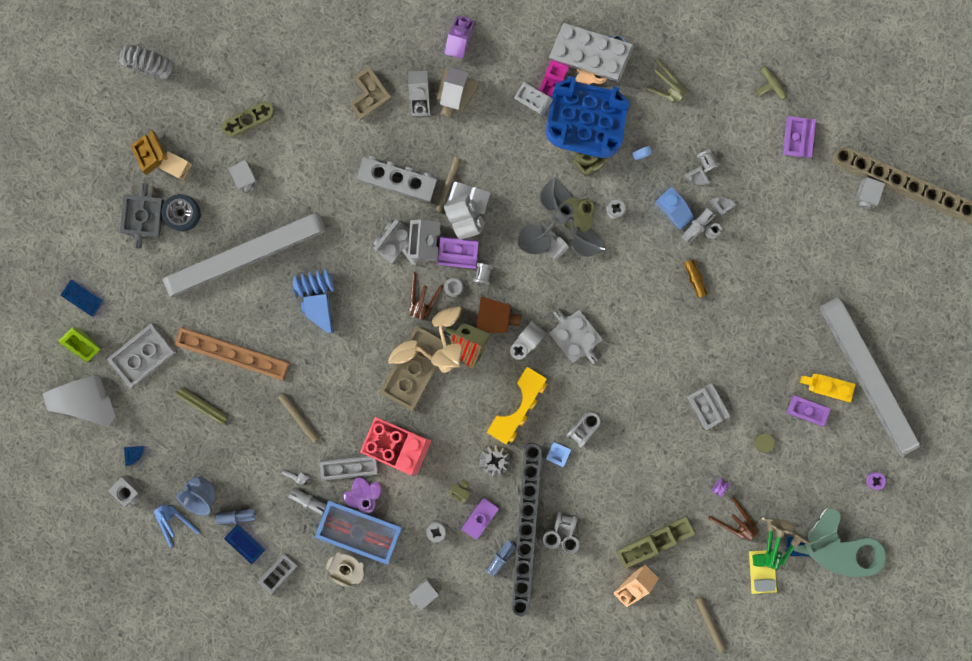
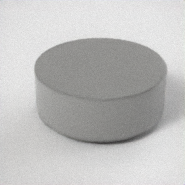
[444,278,463,297]

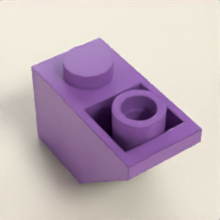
[444,16,475,59]

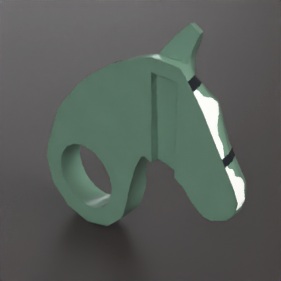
[794,508,886,578]

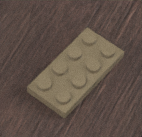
[379,326,449,411]

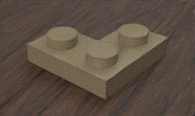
[349,66,391,121]

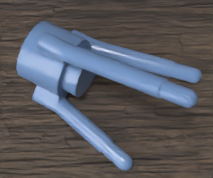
[154,503,200,547]

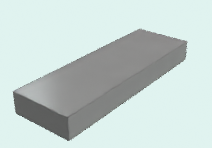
[319,456,379,481]

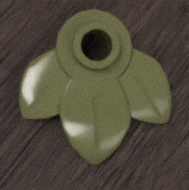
[563,198,594,233]

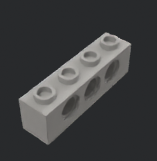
[357,156,437,204]

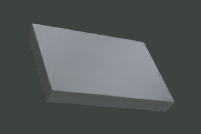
[107,323,177,389]

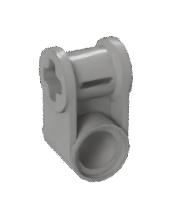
[566,411,600,448]

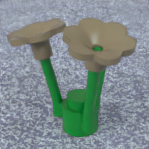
[760,517,810,570]

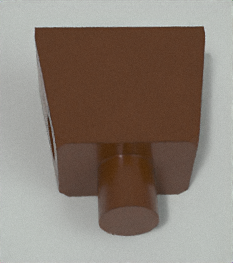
[477,297,521,333]

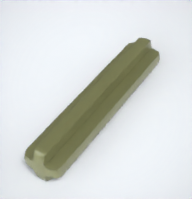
[176,387,228,425]

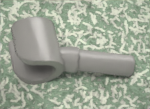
[281,470,310,484]

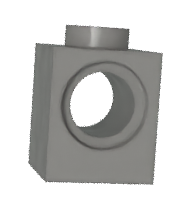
[228,160,259,192]
[854,177,885,209]
[108,475,143,507]
[409,577,440,610]

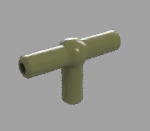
[756,66,787,100]

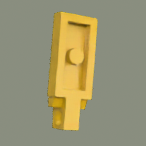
[800,374,856,402]

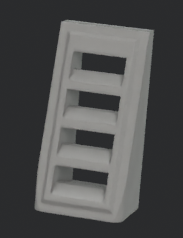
[257,553,298,596]

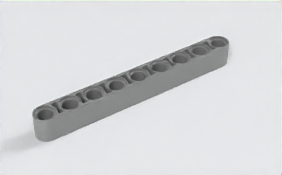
[162,213,326,297]
[819,297,920,456]

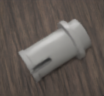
[705,223,722,239]

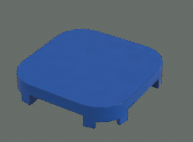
[545,76,629,158]

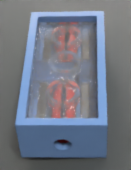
[315,501,402,565]

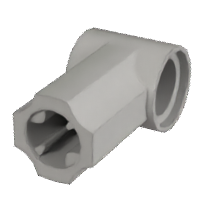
[539,222,569,261]

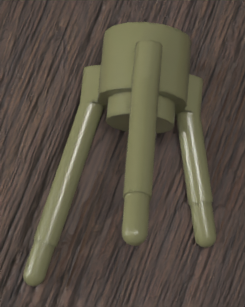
[646,59,687,102]

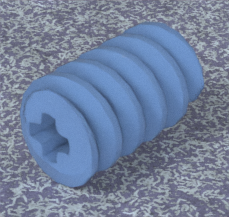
[293,268,335,298]

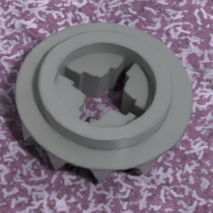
[480,445,510,476]

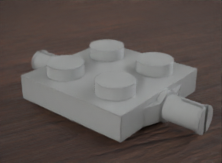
[549,309,603,364]

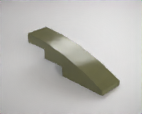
[616,515,696,568]

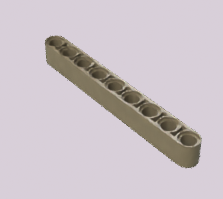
[831,147,972,225]

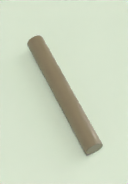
[435,157,461,213]
[278,393,319,443]
[695,596,726,652]

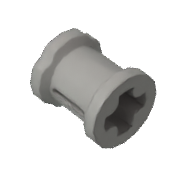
[696,148,720,173]
[606,200,625,219]
[473,263,493,286]

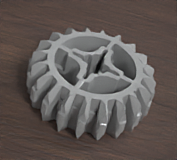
[119,45,173,79]

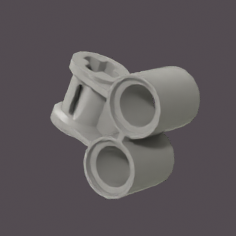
[510,321,546,360]
[543,512,579,554]

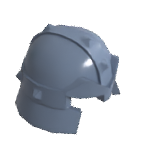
[176,476,216,516]

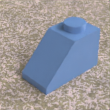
[654,187,694,230]
[301,294,333,333]

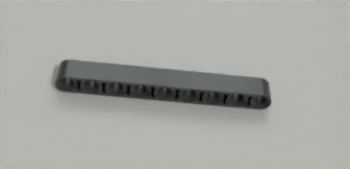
[512,443,542,617]

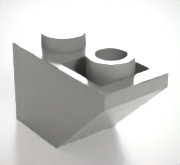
[408,70,430,117]

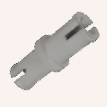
[681,208,715,245]
[288,487,327,516]

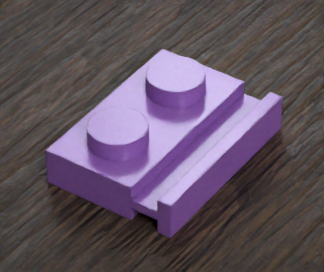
[783,116,816,158]
[438,236,479,269]

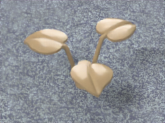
[388,306,462,373]

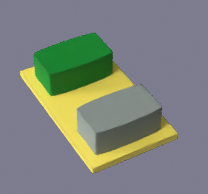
[749,550,777,594]

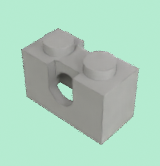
[407,220,441,261]

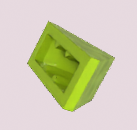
[59,327,101,362]

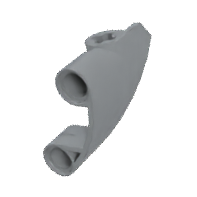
[42,375,115,427]

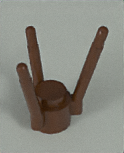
[409,272,443,320]
[708,497,758,541]

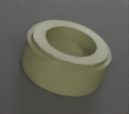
[754,433,775,453]

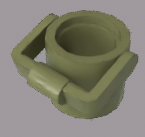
[572,152,608,176]

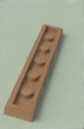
[174,327,290,381]

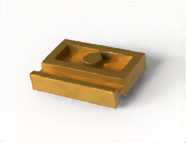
[131,129,168,175]

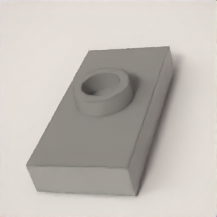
[514,82,553,116]

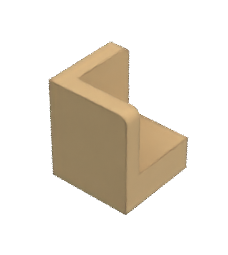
[159,151,192,181]

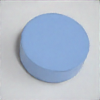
[632,146,652,160]

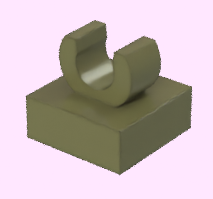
[447,479,470,503]

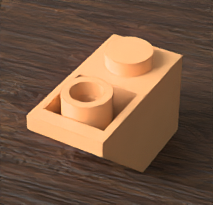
[613,565,659,607]

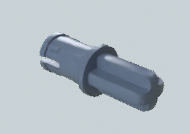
[216,509,256,525]
[486,540,516,577]

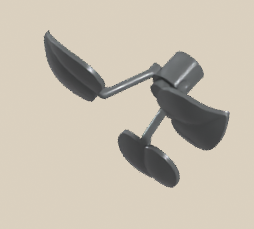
[518,177,606,257]

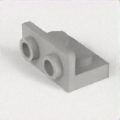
[373,218,410,264]

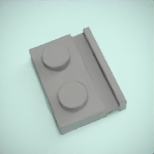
[686,383,730,430]

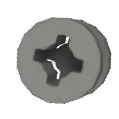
[426,521,446,542]

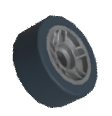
[161,194,201,232]

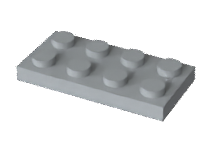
[549,23,634,82]

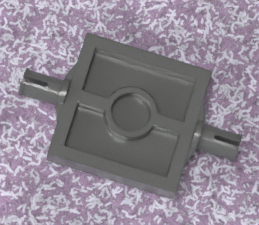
[120,183,164,249]

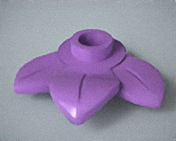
[343,477,381,514]

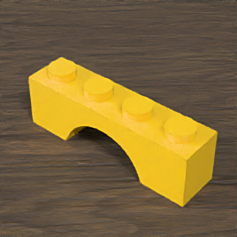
[487,367,548,445]

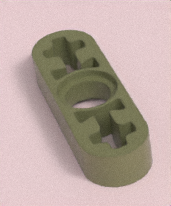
[222,102,275,137]

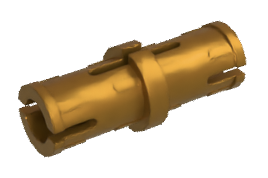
[683,258,709,298]

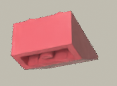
[360,417,432,476]

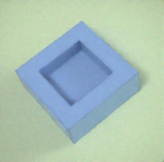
[546,442,571,467]

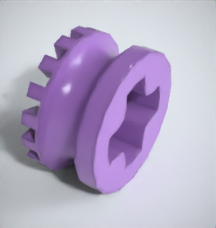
[866,472,886,490]
[712,478,729,497]

